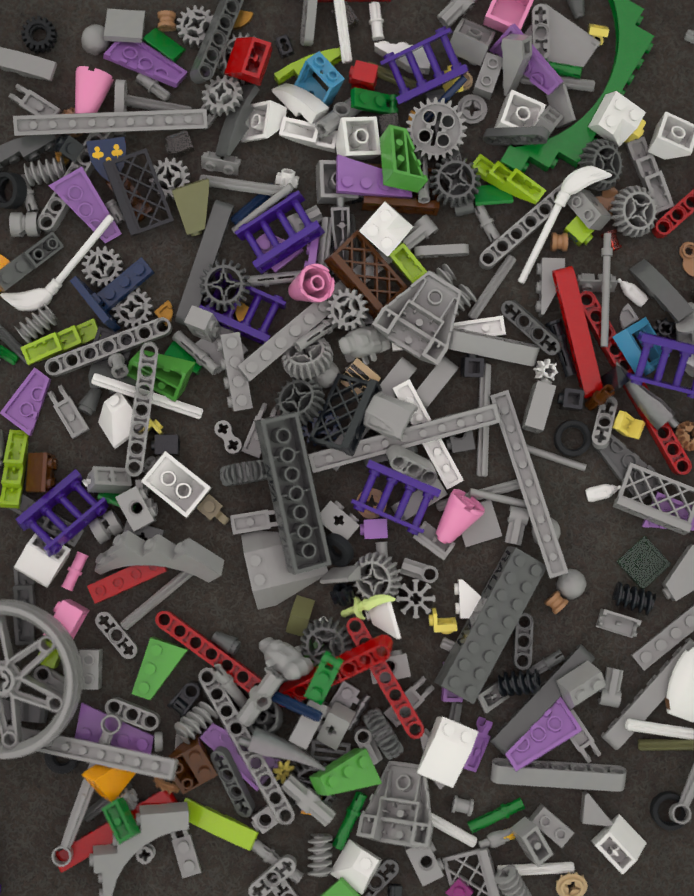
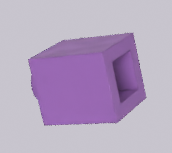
[360,519,388,539]

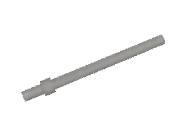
[600,233,613,347]

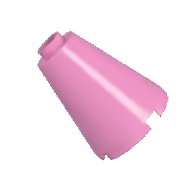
[75,66,113,114]
[288,263,335,303]
[436,489,485,544]

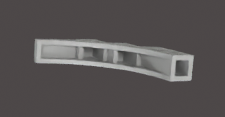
[95,530,224,583]
[89,802,189,896]

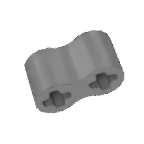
[214,420,243,455]

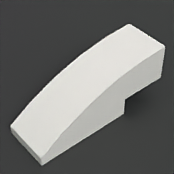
[272,83,329,125]
[279,116,338,153]

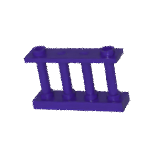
[380,26,470,105]
[235,190,325,274]
[199,272,286,345]
[626,331,694,399]
[351,459,441,536]
[15,469,108,557]

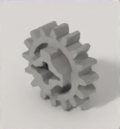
[176,5,213,48]
[202,75,243,116]
[149,157,191,200]
[82,246,124,288]
[112,288,154,328]
[326,288,369,330]

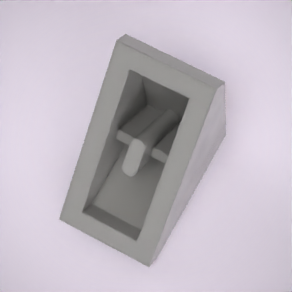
[477,681,509,713]
[580,791,613,826]

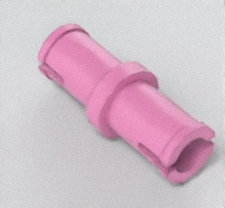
[61,551,89,592]

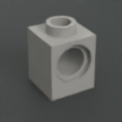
[251,801,283,834]

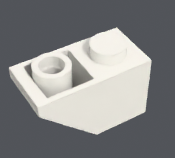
[454,579,481,619]

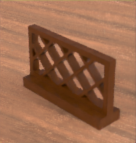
[362,163,440,216]
[324,230,407,318]

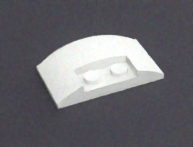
[666,642,694,723]

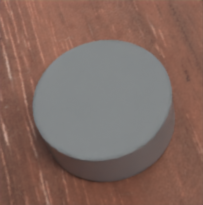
[155,731,163,752]

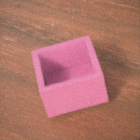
[483,0,534,33]
[43,599,90,639]

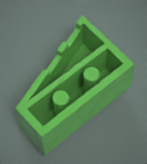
[380,124,428,193]
[127,349,196,402]
[132,636,189,700]
[309,748,382,796]

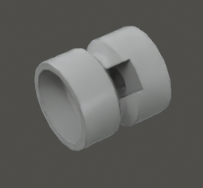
[9,212,41,237]
[89,509,124,544]

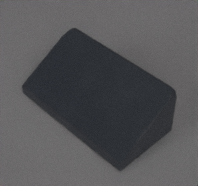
[601,366,629,392]

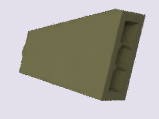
[171,178,210,237]

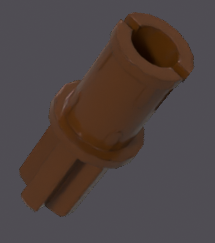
[585,384,615,411]

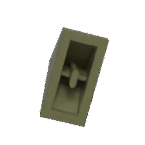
[286,595,315,636]

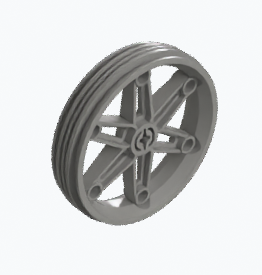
[0,599,83,759]

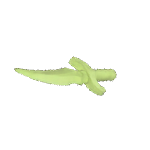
[340,594,396,620]

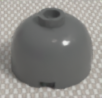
[246,701,284,734]

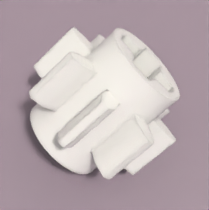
[275,169,299,191]
[533,359,558,381]

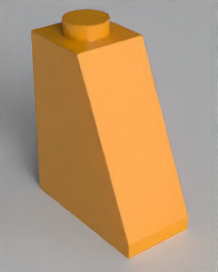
[82,764,136,802]

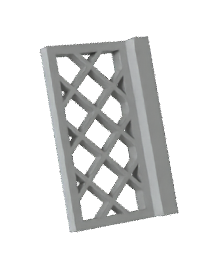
[612,462,694,535]
[442,846,502,896]

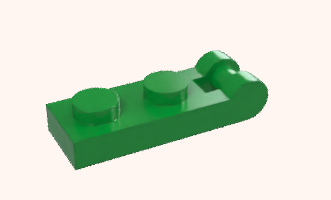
[351,87,399,116]
[304,651,344,705]

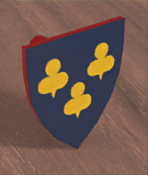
[86,137,126,181]

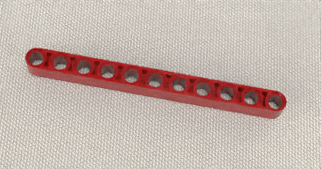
[580,291,692,476]

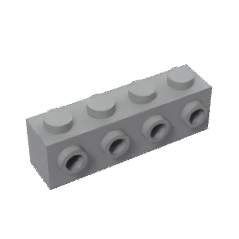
[216,332,253,411]

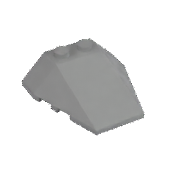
[372,271,462,366]
[241,530,328,610]
[356,760,433,849]

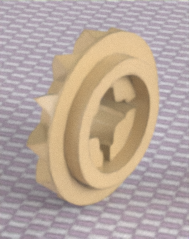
[556,872,587,896]

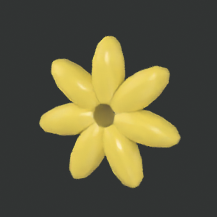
[272,760,295,784]

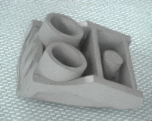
[363,391,418,441]

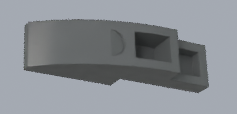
[0,135,57,172]
[0,231,64,292]

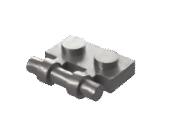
[328,681,371,731]

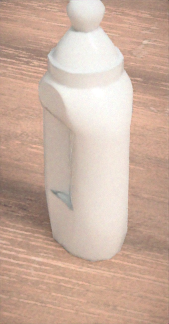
[618,278,649,307]
[585,484,621,502]

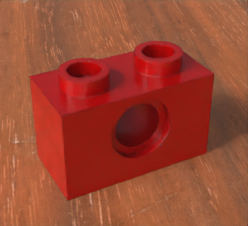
[349,60,378,91]

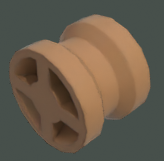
[157,10,176,31]
[550,232,568,252]
[544,590,569,614]

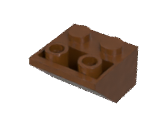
[26,452,58,493]
[168,734,218,794]

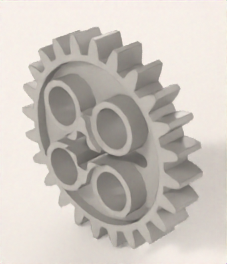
[406,97,467,161]

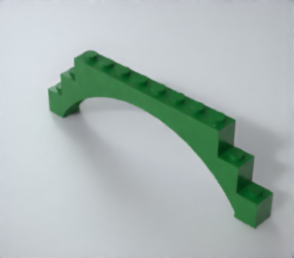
[500,0,654,173]

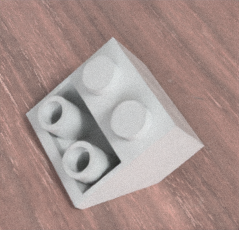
[14,533,71,588]
[591,814,646,875]

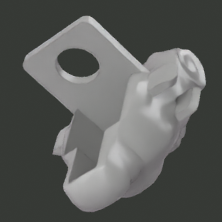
[339,320,391,365]
[259,637,313,684]

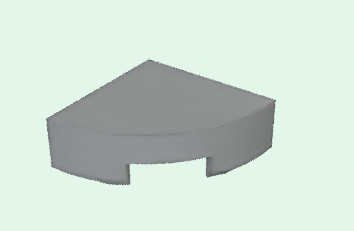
[619,303,639,330]

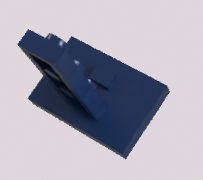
[70,257,155,332]

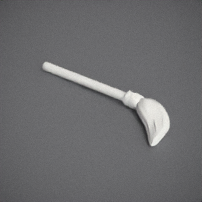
[518,165,612,284]
[0,214,114,311]

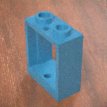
[294,51,345,106]
[613,317,670,376]

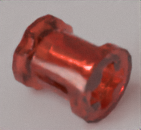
[600,229,622,251]

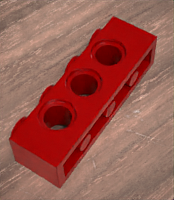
[87,565,169,604]

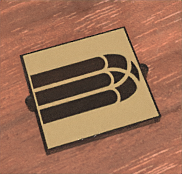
[340,358,383,400]

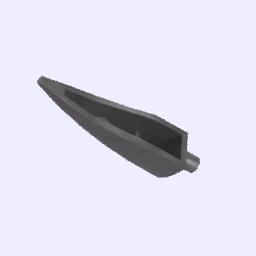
[331,197,350,260]
[615,362,680,430]
[239,727,326,771]

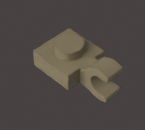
[197,494,230,525]

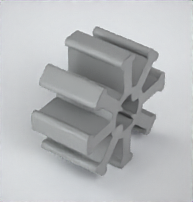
[396,579,435,618]

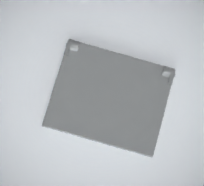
[524,4,601,78]

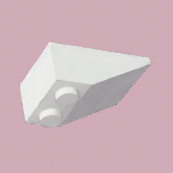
[141,451,212,518]
[416,717,478,788]

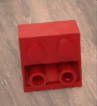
[224,37,272,86]

